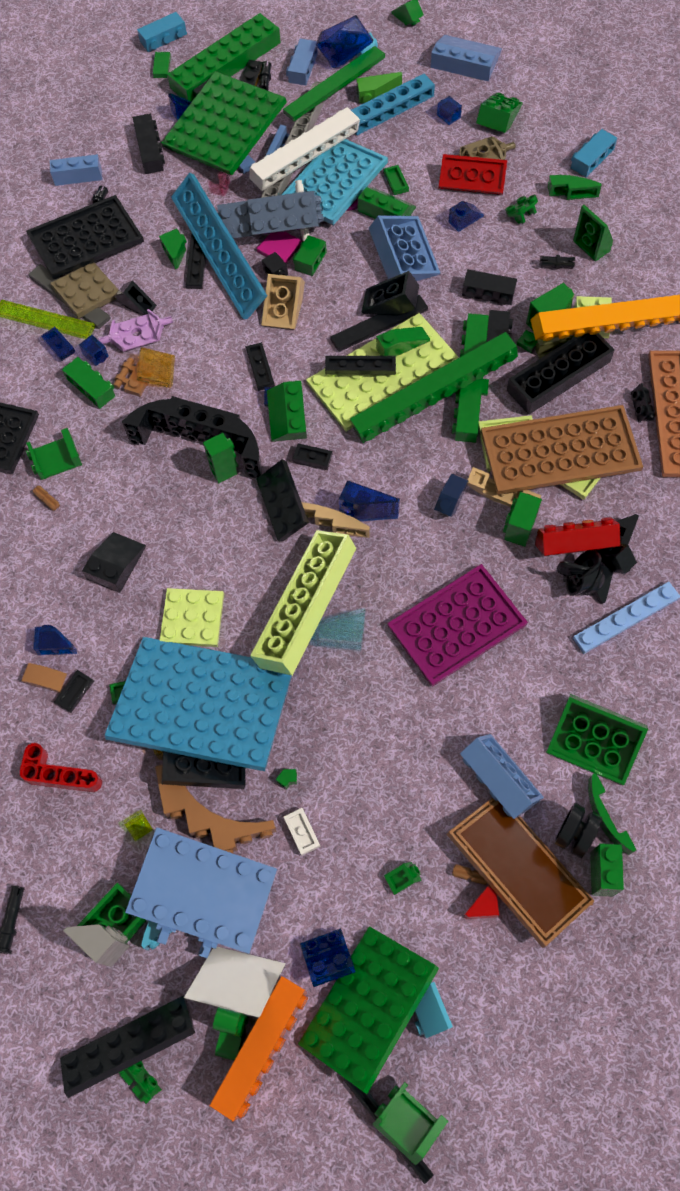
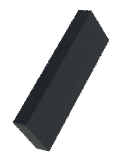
[245,342,275,391]

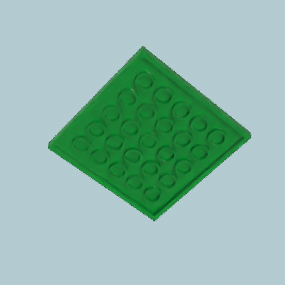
[161,72,287,175]

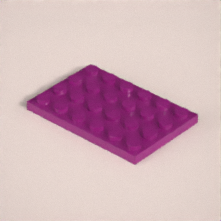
[387,564,528,687]

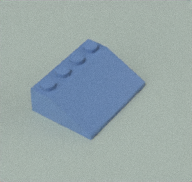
[431,35,502,82]
[369,216,440,281]

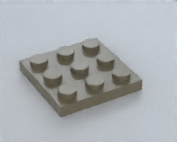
[50,263,119,319]

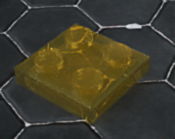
[137,347,175,388]

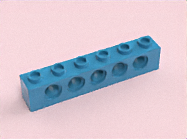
[351,73,435,135]

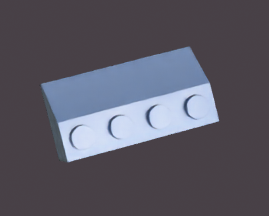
[460,734,544,819]

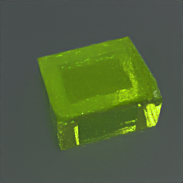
[124,810,153,841]

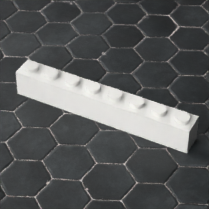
[249,107,360,191]

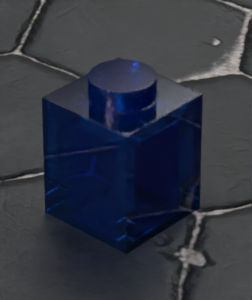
[437,96,462,125]
[79,335,109,366]

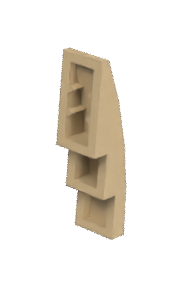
[302,502,370,538]

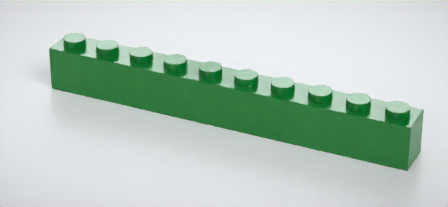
[350,332,518,443]

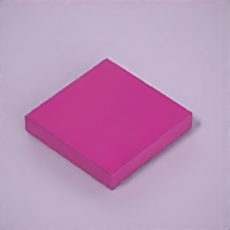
[257,232,302,263]

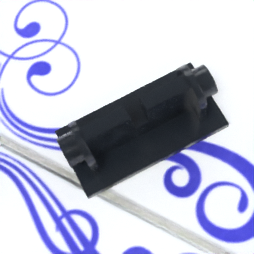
[631,383,655,423]

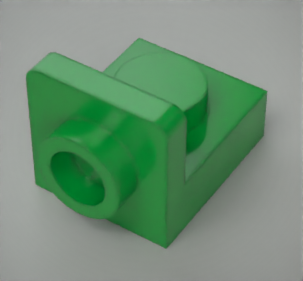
[384,862,422,895]

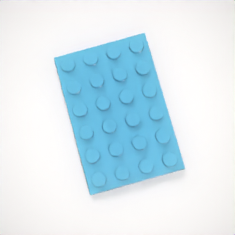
[282,139,388,225]

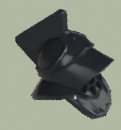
[556,550,613,604]

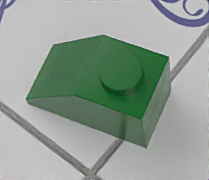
[391,0,424,26]
[159,228,187,269]

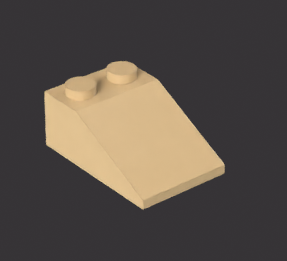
[261,274,305,330]

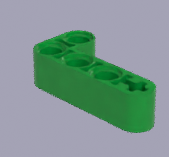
[213,1007,248,1061]

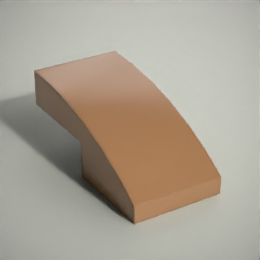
[21,663,67,693]

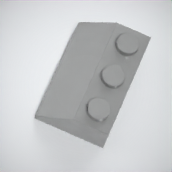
[63,924,130,967]

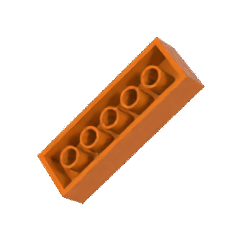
[209,976,308,1121]

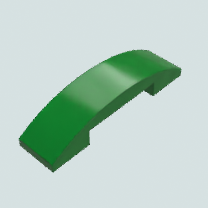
[588,773,636,855]

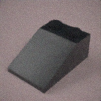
[361,271,419,314]
[82,532,146,593]

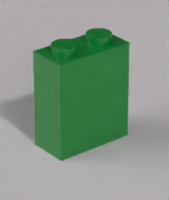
[590,844,624,897]

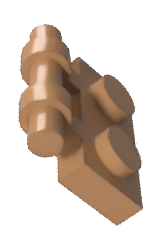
[113,357,155,397]

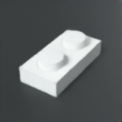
[284,808,321,856]

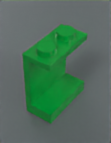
[26,428,82,480]

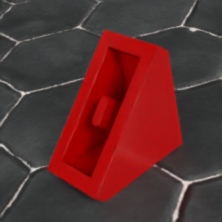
[464,885,499,919]

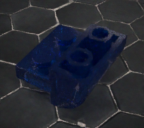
[300,928,356,987]

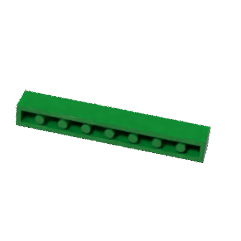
[452,313,489,443]

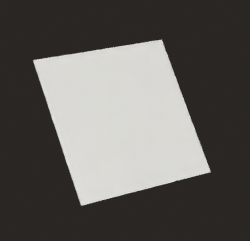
[184,947,286,1018]

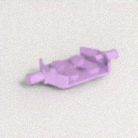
[99,309,173,352]

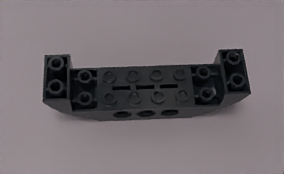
[122,396,262,478]

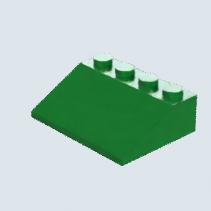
[546,694,648,785]

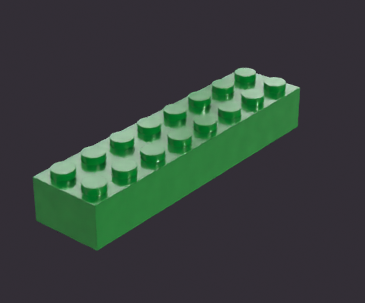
[167,13,281,105]

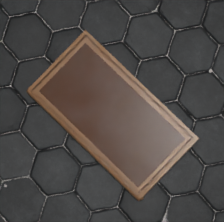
[446,797,594,948]

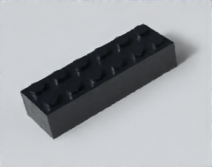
[506,333,615,415]

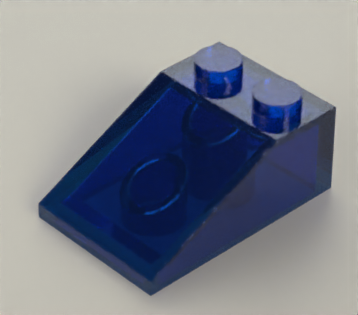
[316,15,374,68]
[339,480,400,521]

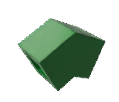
[276,769,297,789]

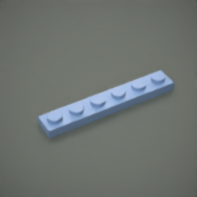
[573,582,680,654]

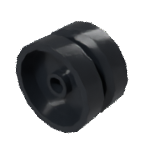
[554,803,602,859]

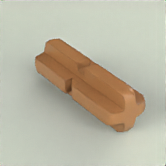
[33,485,60,511]
[452,864,487,885]

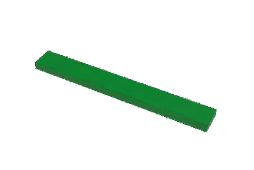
[283,46,385,122]

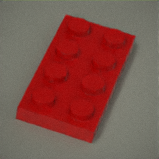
[439,154,508,195]

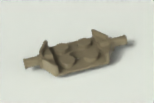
[459,136,516,160]

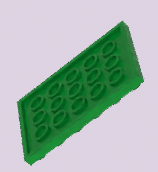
[298,926,439,1094]

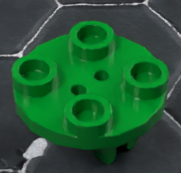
[505,194,538,224]

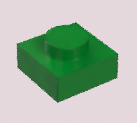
[516,330,537,353]

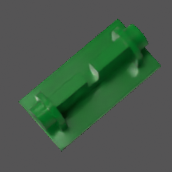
[119,1061,162,1104]

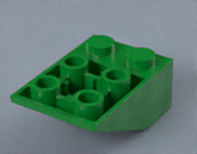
[476,93,523,133]

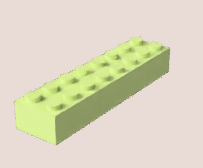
[250,530,357,676]

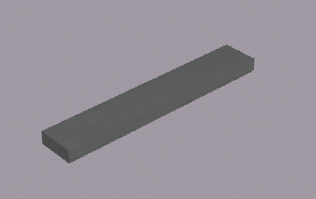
[29,264,111,329]

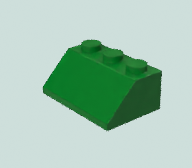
[358,187,416,219]
[267,381,307,442]

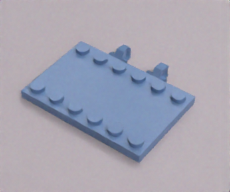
[125,827,277,958]

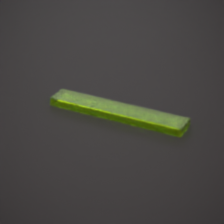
[0,300,95,340]

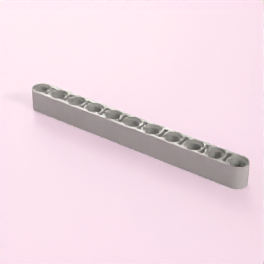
[261,81,325,198]

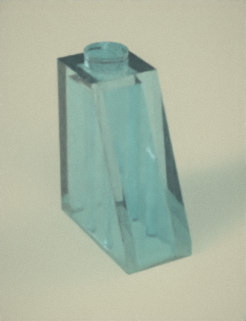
[311,608,366,651]

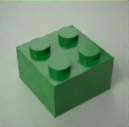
[503,492,542,547]

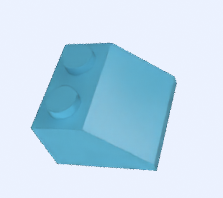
[415,982,453,1039]

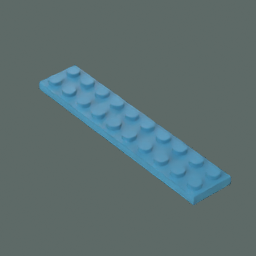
[171,173,267,319]

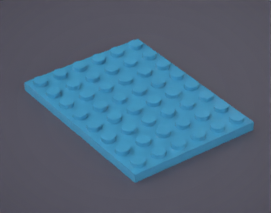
[104,637,292,772]

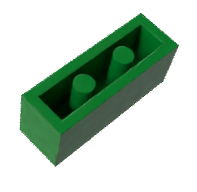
[62,357,115,409]
[203,433,238,484]

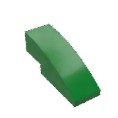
[547,175,602,200]

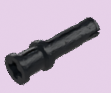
[0,886,25,955]

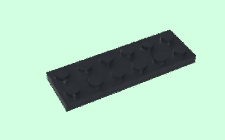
[60,995,196,1098]

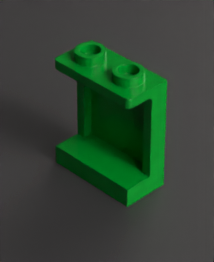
[372,1082,448,1165]

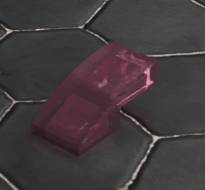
[218,172,231,196]

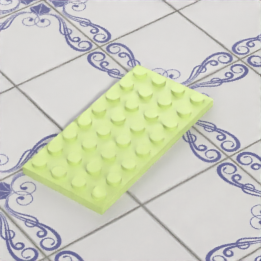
[306,313,459,432]

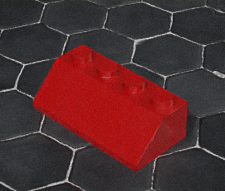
[535,517,620,556]

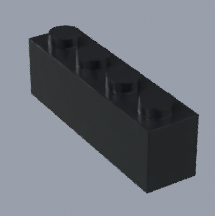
[132,113,165,174]

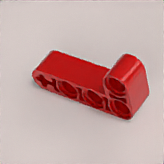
[20,743,102,792]

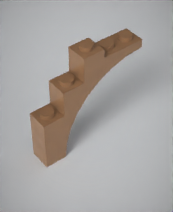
[155,765,277,854]

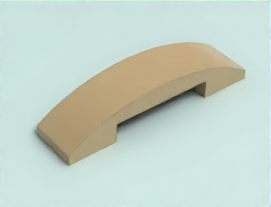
[467,467,541,507]

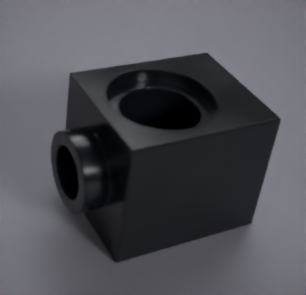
[262,252,288,276]

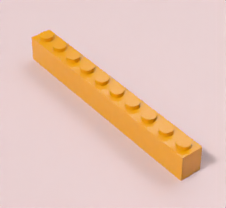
[530,295,680,341]

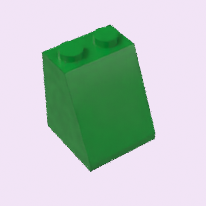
[526,282,574,331]

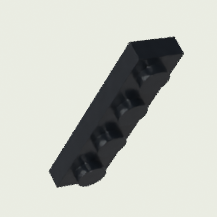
[325,356,396,375]

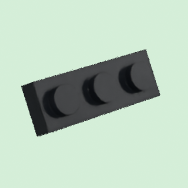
[241,60,262,86]

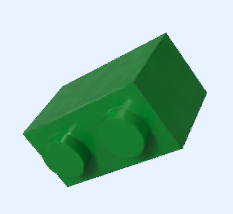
[293,235,327,276]

